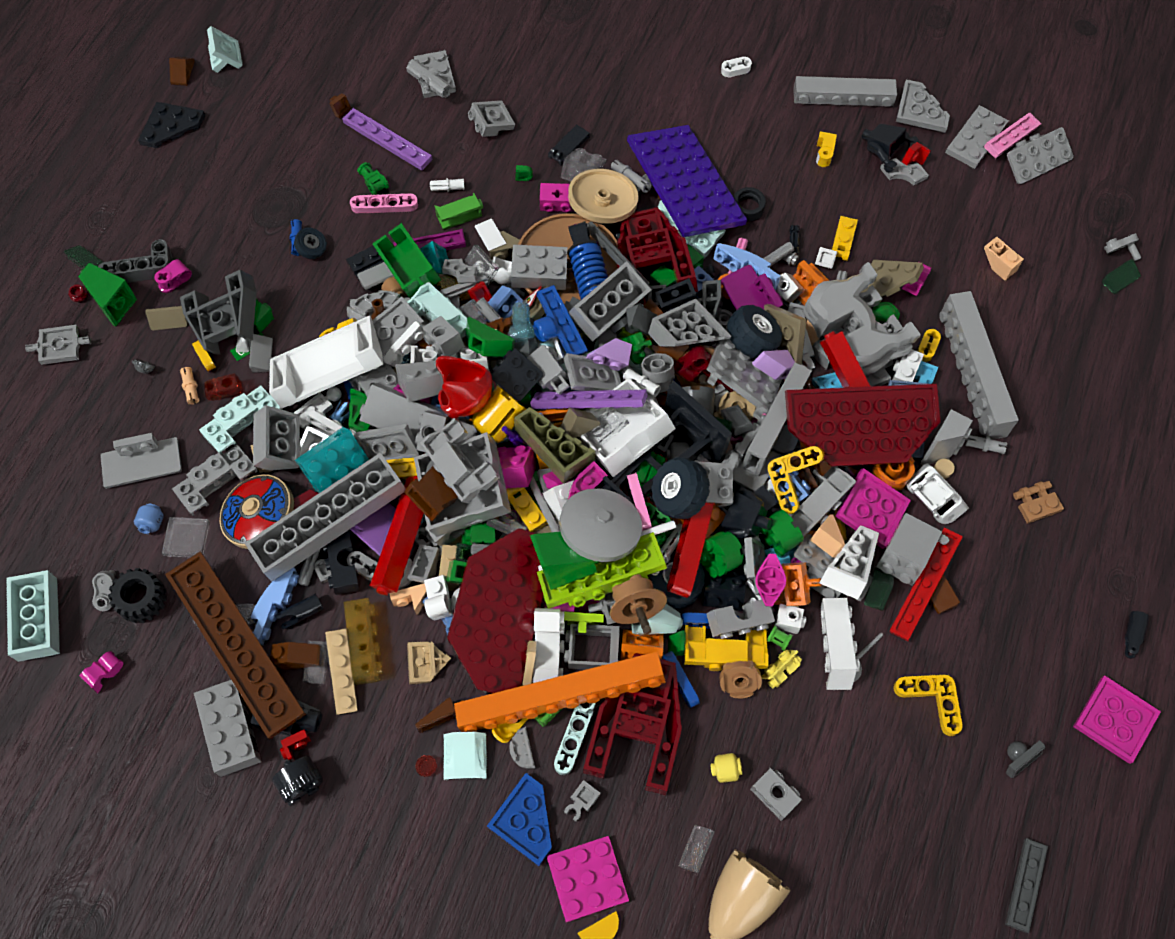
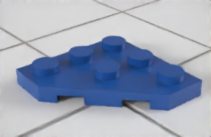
[487,773,552,866]

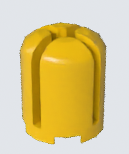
[472,386,526,443]

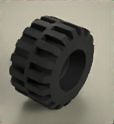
[108,568,167,623]

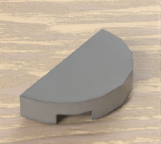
[510,727,535,769]

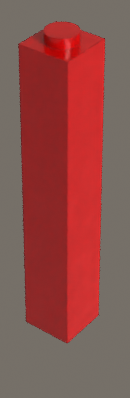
[820,331,870,388]
[370,476,424,595]

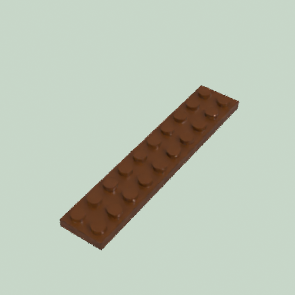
[165,551,306,739]

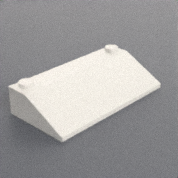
[269,315,383,409]

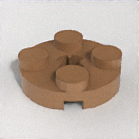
[719,661,762,699]

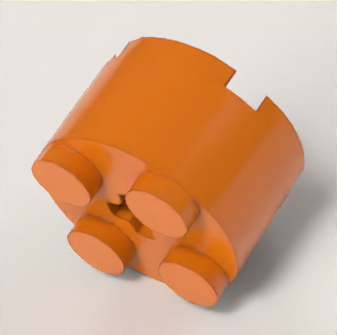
[872,457,915,491]

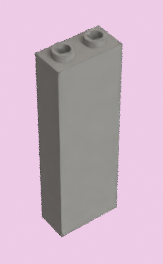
[741,363,812,476]
[360,383,480,441]

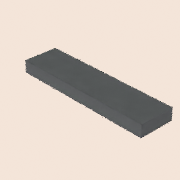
[1005,838,1048,933]

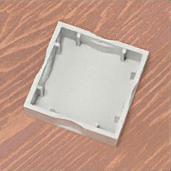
[577,378,676,477]

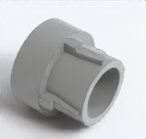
[641,353,675,393]

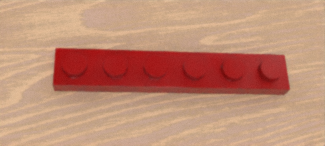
[890,528,963,642]

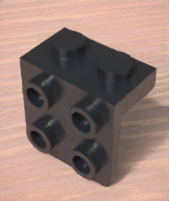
[490,348,543,402]
[702,566,746,611]

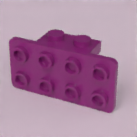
[721,265,783,310]

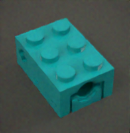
[295,427,369,493]

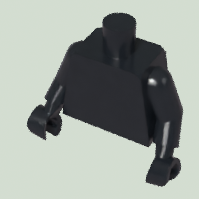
[862,124,919,173]
[715,485,773,539]

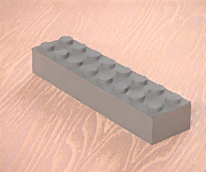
[940,291,1019,440]
[245,453,406,581]

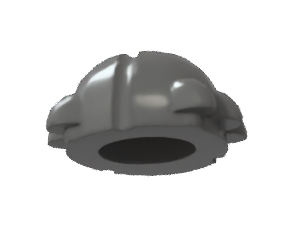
[132,359,155,374]

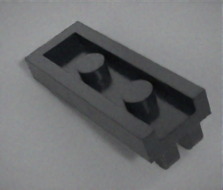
[548,124,590,166]

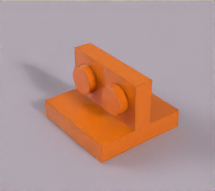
[793,260,829,306]
[620,629,664,661]

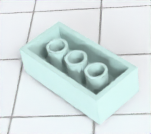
[7,570,60,662]

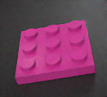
[835,468,911,549]
[1073,675,1161,764]
[547,836,629,923]

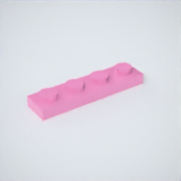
[984,112,1041,159]

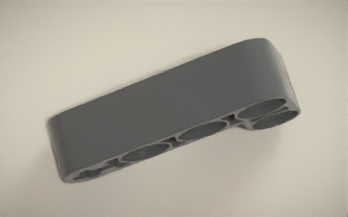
[98,239,173,283]

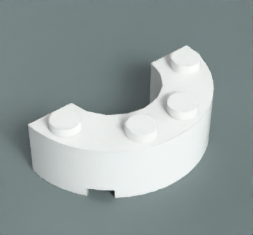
[533,608,565,683]

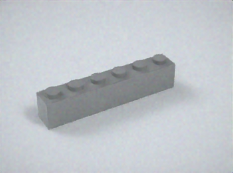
[794,76,897,107]

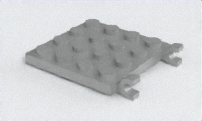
[706,326,782,420]

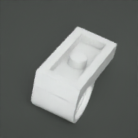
[424,575,453,620]

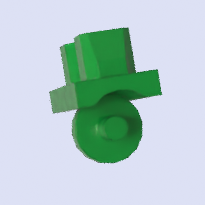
[620,332,652,364]

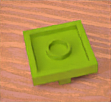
[564,612,604,633]

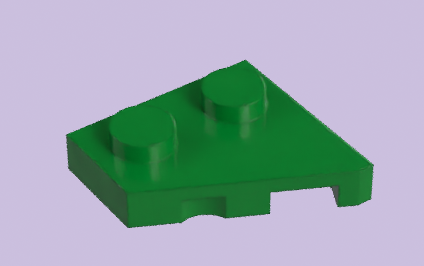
[349,388,372,432]

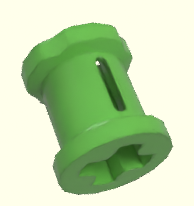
[767,626,793,651]

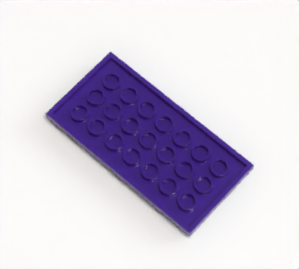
[627,125,747,237]

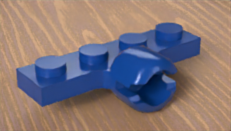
[533,285,588,355]

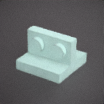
[207,26,243,73]

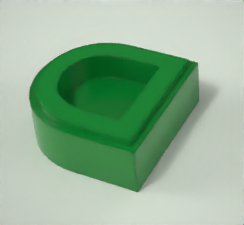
[515,165,533,181]

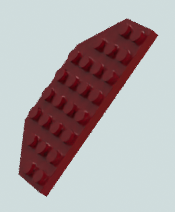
[785,384,941,467]
[447,528,543,693]

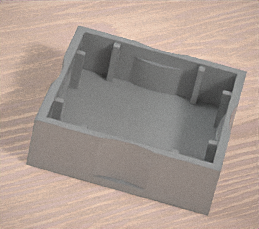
[414,432,511,537]

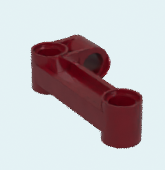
[674,346,734,392]

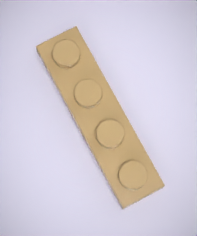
[325,629,358,715]

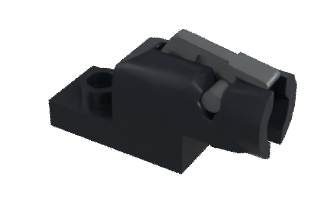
[250,700,323,736]

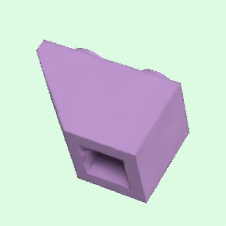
[586,338,632,371]
[752,349,795,380]

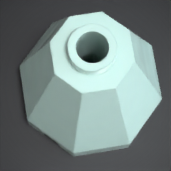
[631,604,683,635]

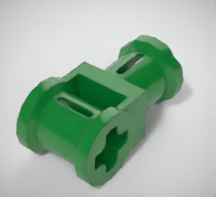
[357,162,389,195]

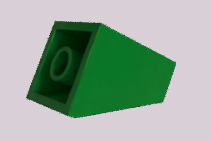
[78,263,137,327]
[530,532,599,590]

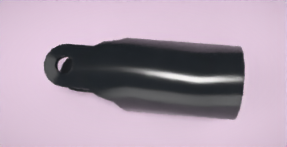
[275,593,324,629]
[1125,611,1149,659]

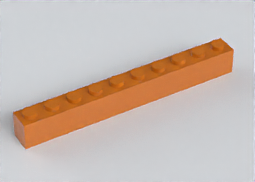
[454,651,666,732]

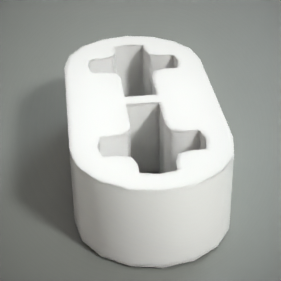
[721,57,752,77]

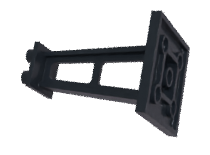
[601,381,732,506]

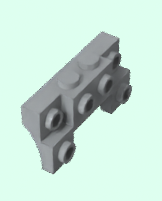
[420,418,500,503]
[172,445,258,516]
[778,467,856,537]

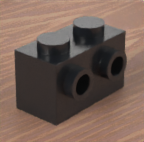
[655,278,698,313]

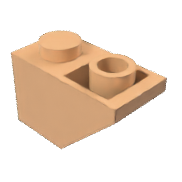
[984,237,1024,281]

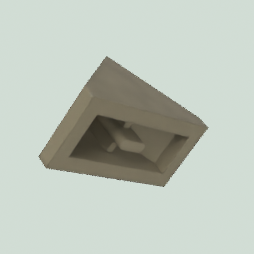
[560,407,601,438]

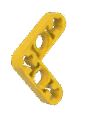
[768,446,824,514]
[893,675,962,736]

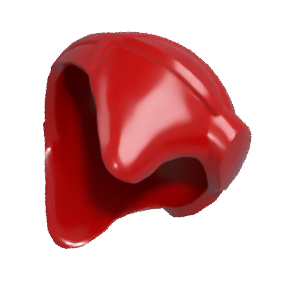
[436,356,492,419]

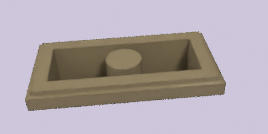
[146,306,188,330]

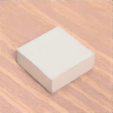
[815,247,837,269]

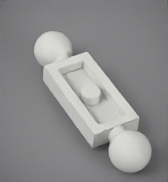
[294,387,342,430]

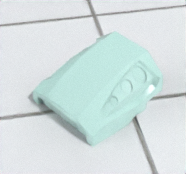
[443,732,487,780]

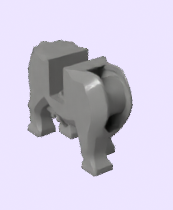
[803,262,921,376]

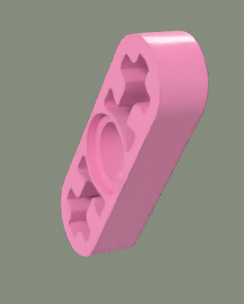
[627,473,652,531]

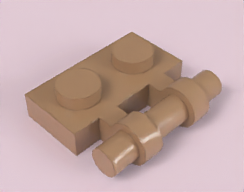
[1013,481,1064,524]

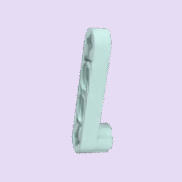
[554,703,595,775]

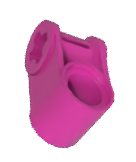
[154,259,192,293]

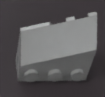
[648,299,731,346]

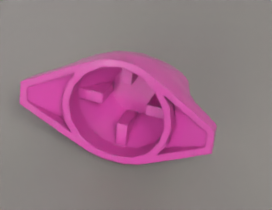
[755,554,786,607]

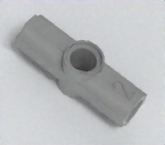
[406,59,452,98]

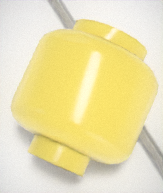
[711,753,743,783]

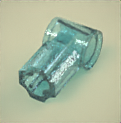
[509,302,534,343]

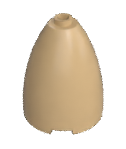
[708,849,791,939]

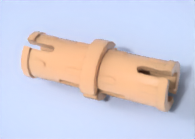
[180,367,200,405]

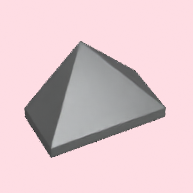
[407,544,439,583]

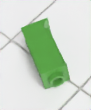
[434,193,483,230]

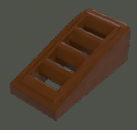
[415,697,456,733]

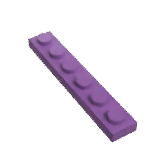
[342,108,432,171]
[530,389,648,410]

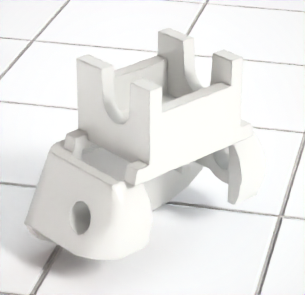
[906,463,969,524]

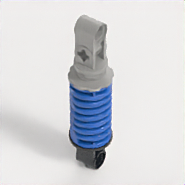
[567,221,618,347]

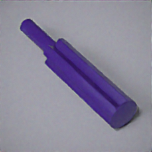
[502,426,535,453]

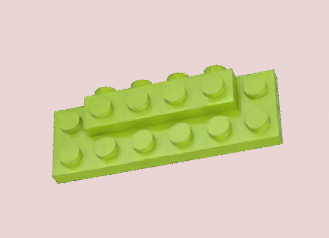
[537,532,667,609]

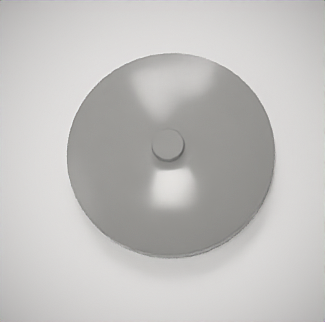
[559,489,642,562]

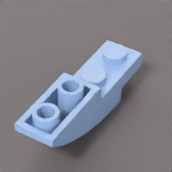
[713,243,781,291]
[250,567,299,646]

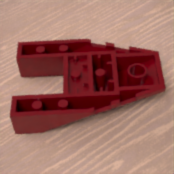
[616,207,698,305]
[583,653,682,796]

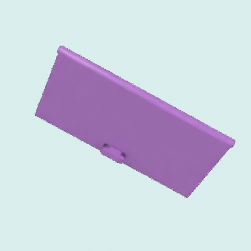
[350,503,396,556]

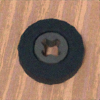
[294,227,327,259]

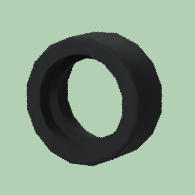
[733,187,766,221]

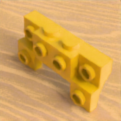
[684,625,768,671]

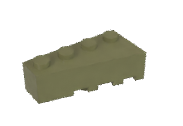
[514,407,596,484]

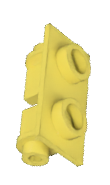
[761,650,802,688]

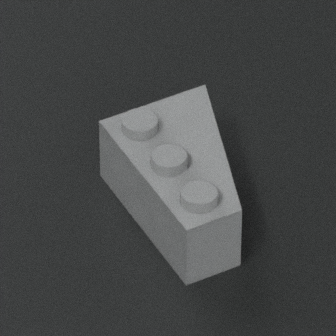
[395,361,443,403]

